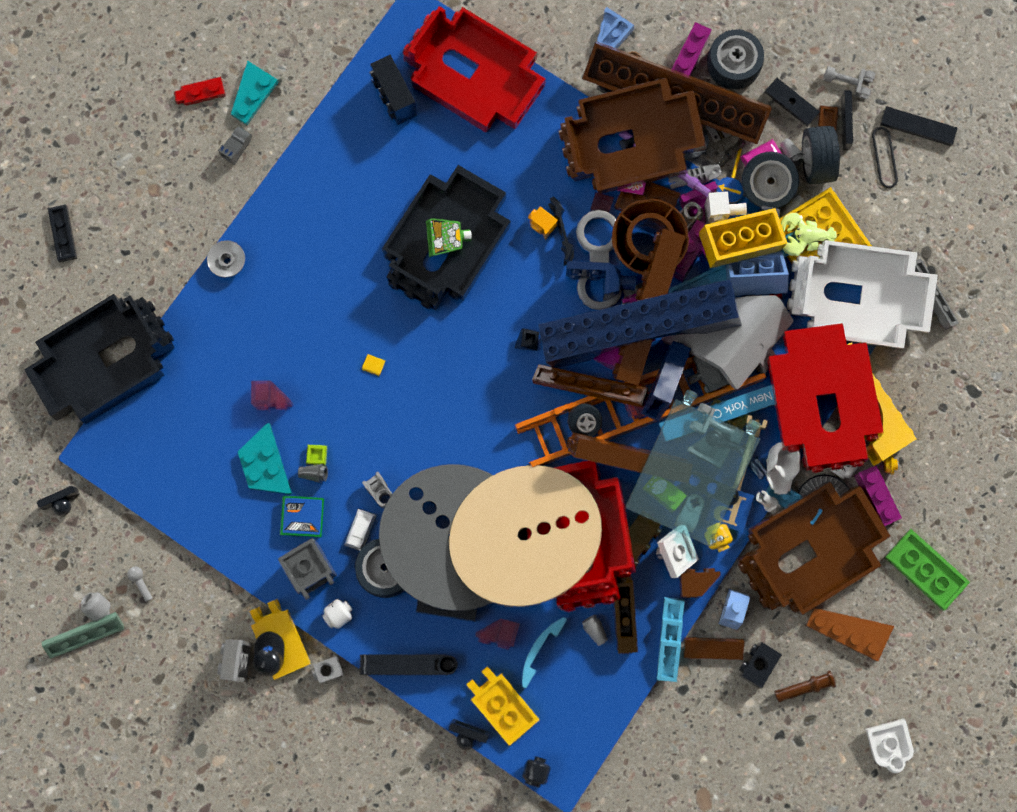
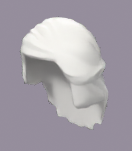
[766,443,800,495]

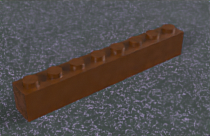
[612,229,686,386]

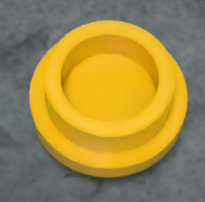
[884,455,898,475]

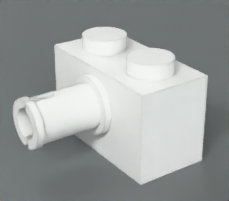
[705,192,747,224]

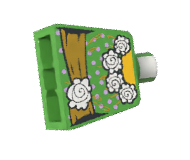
[426,219,472,257]

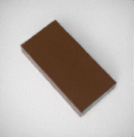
[817,105,839,132]

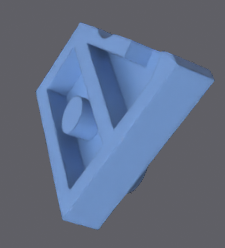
[597,7,635,49]

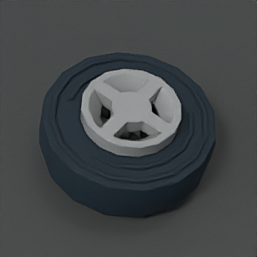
[567,404,602,437]

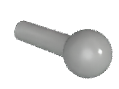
[127,566,152,602]

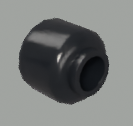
[522,756,551,788]

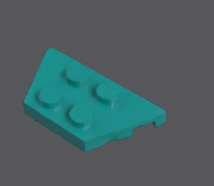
[238,423,292,495]

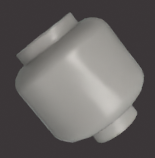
[81,592,111,621]

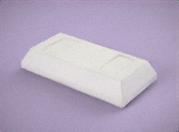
[345,509,376,551]

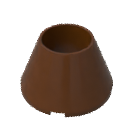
[612,199,689,275]

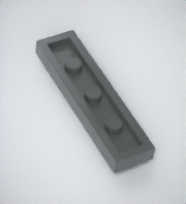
[915,259,959,330]

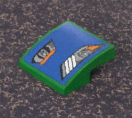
[280,496,324,538]

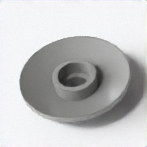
[207,240,245,278]

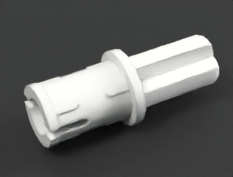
[756,491,783,514]

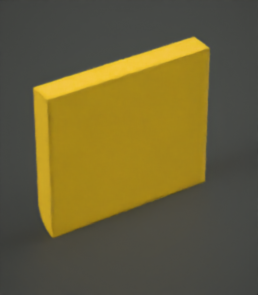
[362,354,386,376]

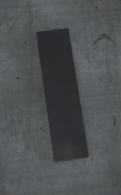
[880,106,958,147]

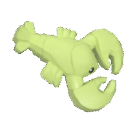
[781,213,837,256]

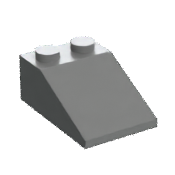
[218,639,252,682]

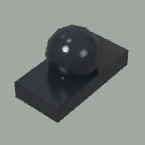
[37,485,80,516]
[448,719,490,750]

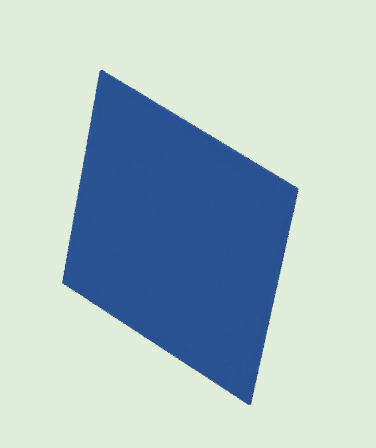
[59,0,876,812]

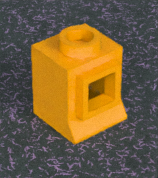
[528,206,558,240]

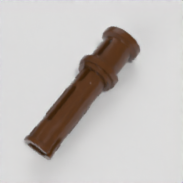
[774,670,836,703]

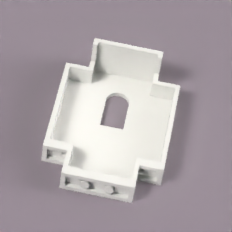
[787,240,938,349]

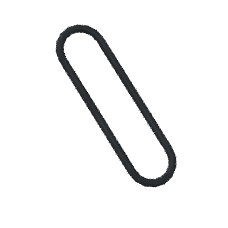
[872,127,898,188]

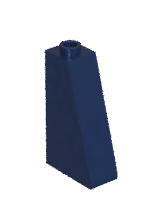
[641,340,691,421]

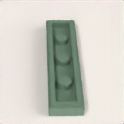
[42,612,124,659]

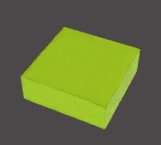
[306,445,328,466]

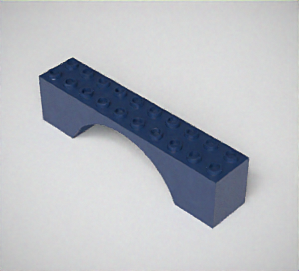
[538,279,742,368]

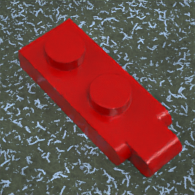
[174,77,226,106]

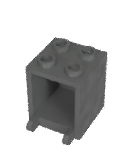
[278,538,337,600]

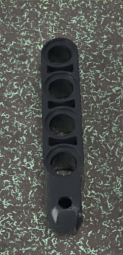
[359,654,458,675]

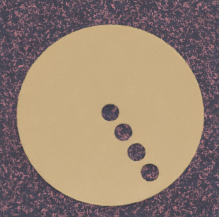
[449,465,602,606]

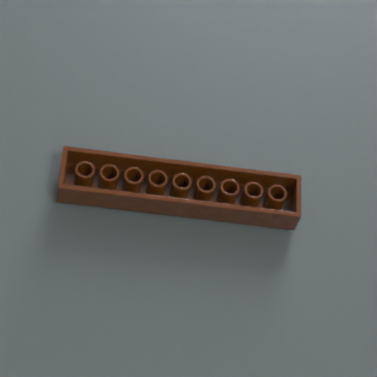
[582,41,771,144]

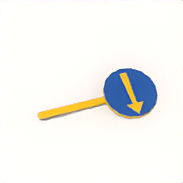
[717,148,743,203]

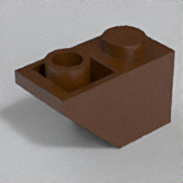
[679,568,721,598]

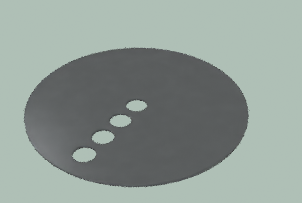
[379,464,528,611]

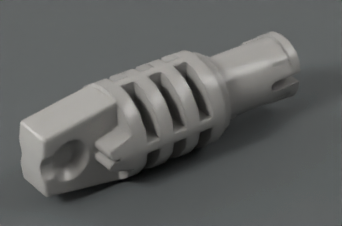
[668,164,722,190]

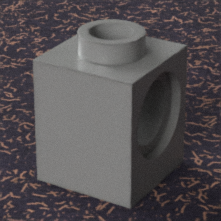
[312,657,344,684]

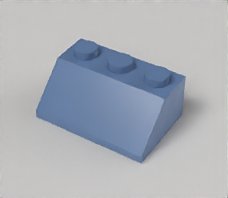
[726,252,789,296]

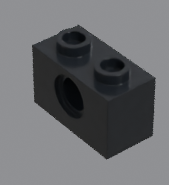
[739,642,782,689]

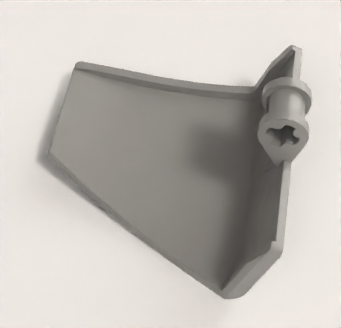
[661,295,793,389]

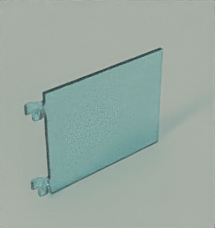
[625,390,760,546]

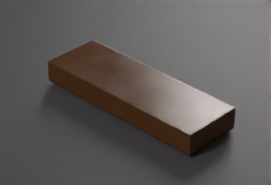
[683,637,744,660]

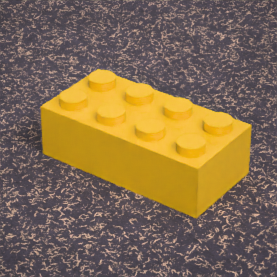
[699,208,787,268]

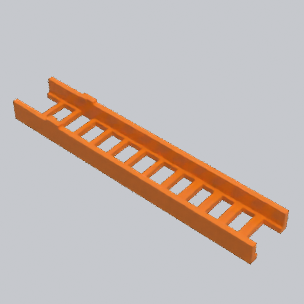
[515,356,766,467]

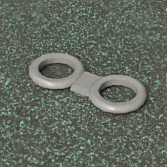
[576,210,622,310]

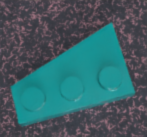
[231,61,279,126]

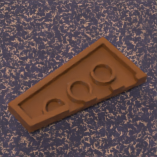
[805,608,894,662]

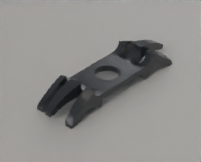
[548,196,574,266]

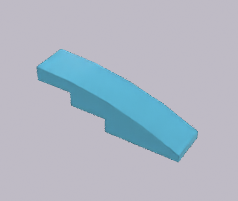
[657,597,685,682]

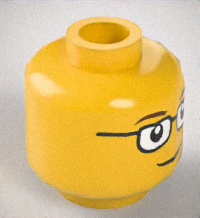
[704,522,733,552]

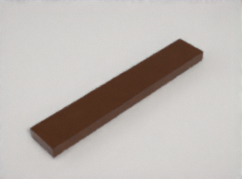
[532,364,648,408]

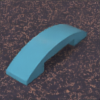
[522,617,567,688]

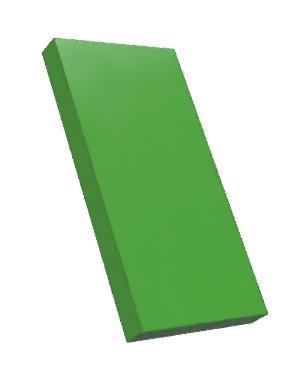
[884,529,970,611]

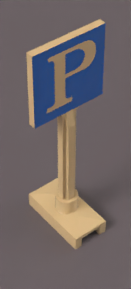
[706,415,768,533]

